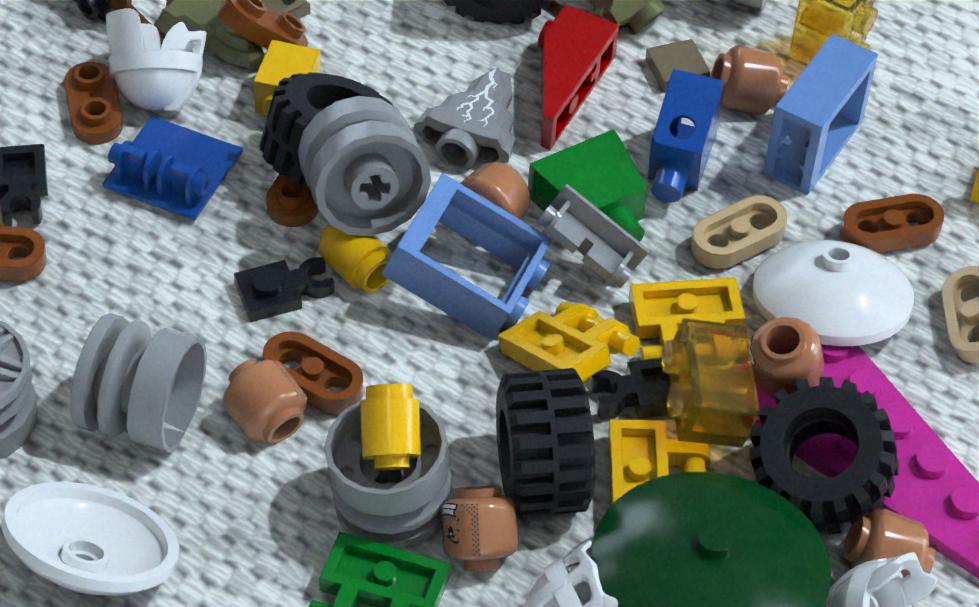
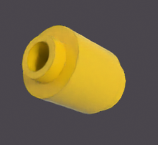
[318,224,392,293]
[360,383,421,471]

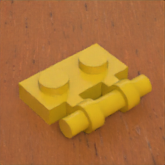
[628,277,750,368]
[498,302,640,383]
[608,419,711,505]

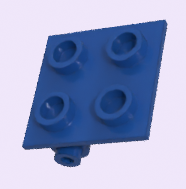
[102,116,243,221]

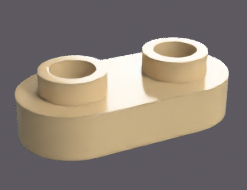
[691,195,788,269]
[941,266,979,364]

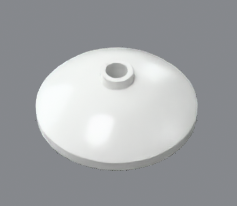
[752,240,914,346]
[1,482,179,596]

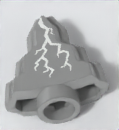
[414,68,516,169]

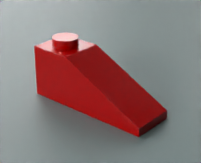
[538,4,619,150]

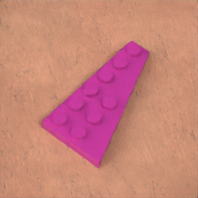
[703,344,979,579]

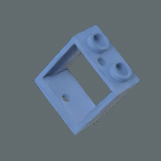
[763,33,878,195]
[381,173,553,339]

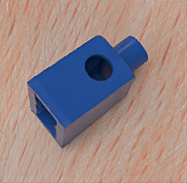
[648,69,723,202]

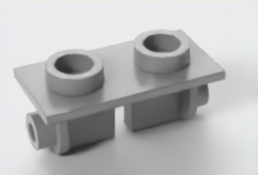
[537,184,650,288]

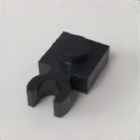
[0,144,48,226]
[234,257,335,322]
[590,355,694,419]

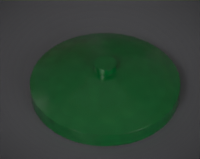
[591,472,831,607]

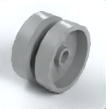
[298,96,431,236]

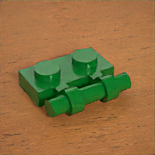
[308,531,451,607]

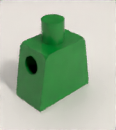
[528,129,647,242]

